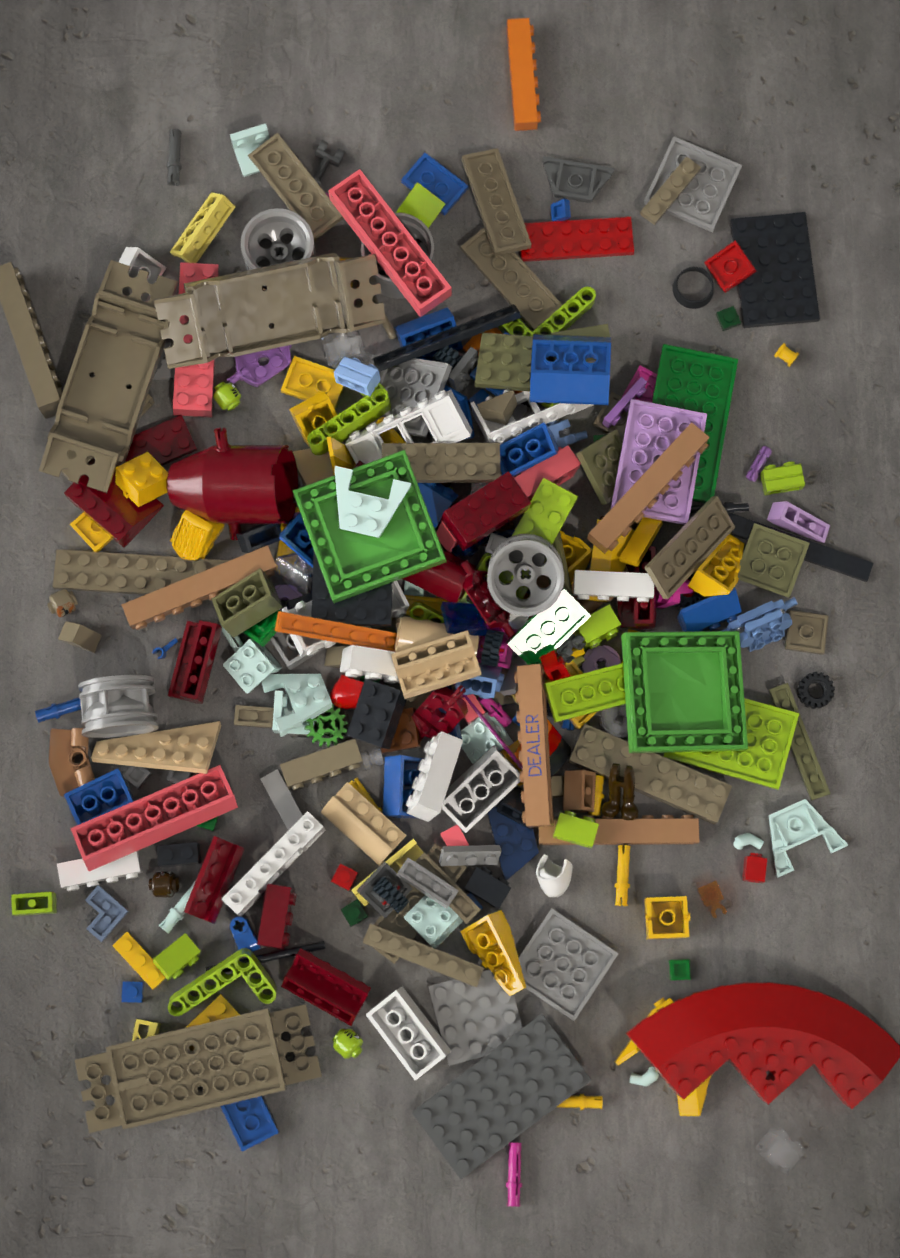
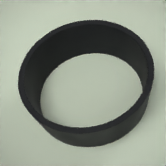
[673,267,714,309]

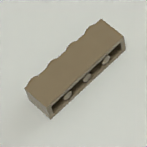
[280,739,363,791]

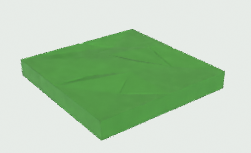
[293,450,446,603]
[621,631,748,753]

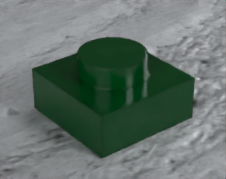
[716,306,741,331]
[341,899,368,927]

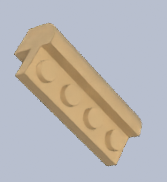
[394,617,479,655]
[391,630,482,699]
[321,782,407,866]

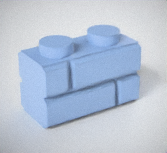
[334,356,381,396]

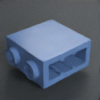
[455,663,504,699]

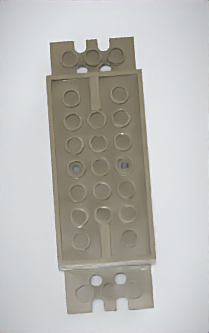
[154,253,386,369]
[39,260,178,493]
[75,1004,322,1133]

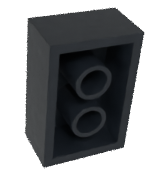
[347,679,407,750]

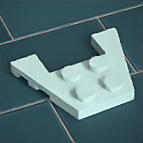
[335,466,412,538]
[261,674,332,737]
[768,799,848,878]

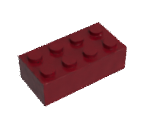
[441,471,531,551]

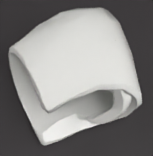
[536,854,573,897]

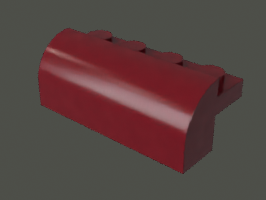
[617,546,657,630]
[402,550,476,605]
[167,620,223,704]
[184,836,245,924]
[281,948,371,1026]

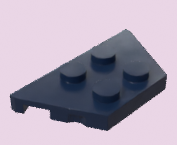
[488,806,539,880]

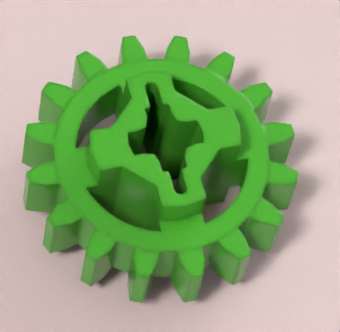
[304,705,348,748]

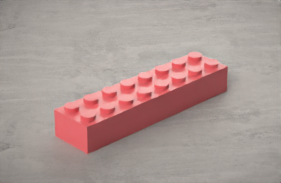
[328,169,452,317]
[173,262,219,417]
[436,445,581,553]
[70,765,238,871]

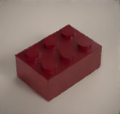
[257,884,297,950]

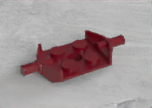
[460,560,515,638]
[411,685,468,742]

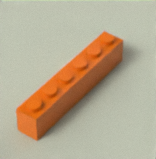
[507,18,541,131]

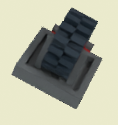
[432,346,478,393]
[357,861,413,918]

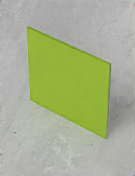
[396,182,445,229]

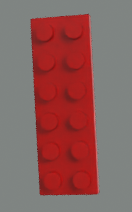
[520,217,634,262]

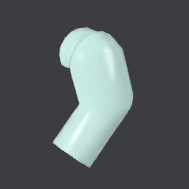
[734,833,764,850]
[629,1066,659,1086]

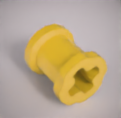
[774,343,800,367]

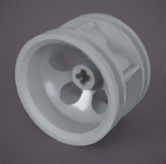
[241,208,316,289]
[487,534,564,616]
[78,675,159,738]

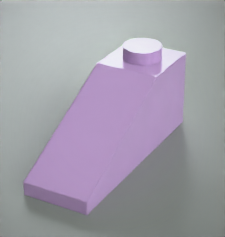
[767,501,830,543]

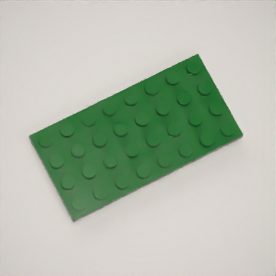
[652,344,738,503]

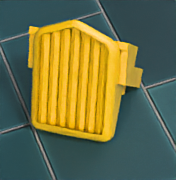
[170,510,225,561]

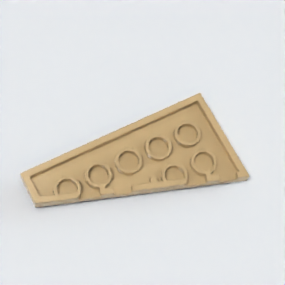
[91,721,221,774]

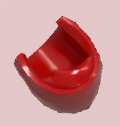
[330,674,364,709]

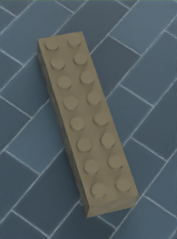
[0,262,63,419]
[568,724,732,825]

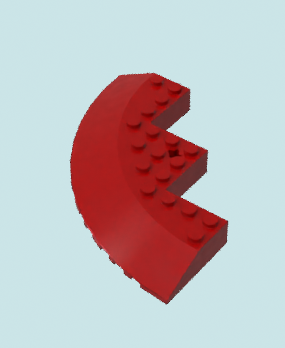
[626,982,900,1109]

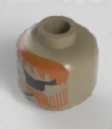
[47,589,78,617]

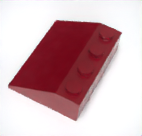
[64,465,164,548]

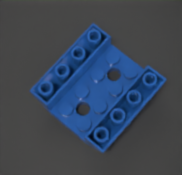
[530,334,611,405]

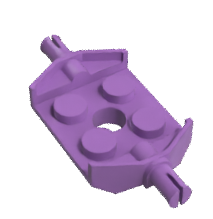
[226,345,292,387]

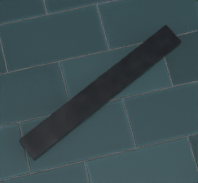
[372,304,521,372]
[728,514,874,582]

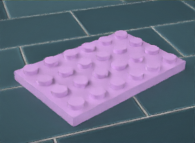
[610,399,707,525]

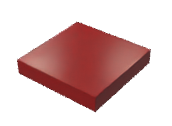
[704,240,757,293]

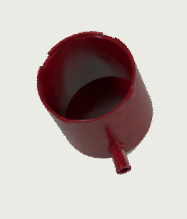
[167,427,298,540]

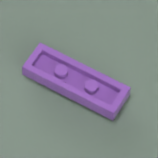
[602,377,647,428]

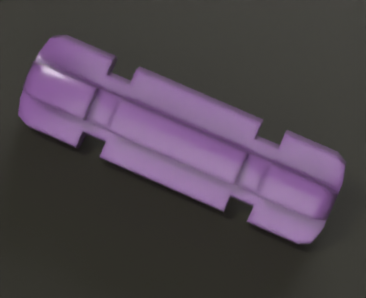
[746,446,772,482]

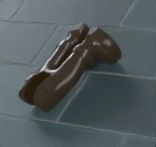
[602,763,639,821]

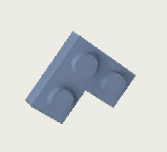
[85,885,129,942]

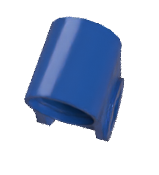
[230,917,261,952]

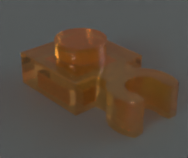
[697,881,727,919]

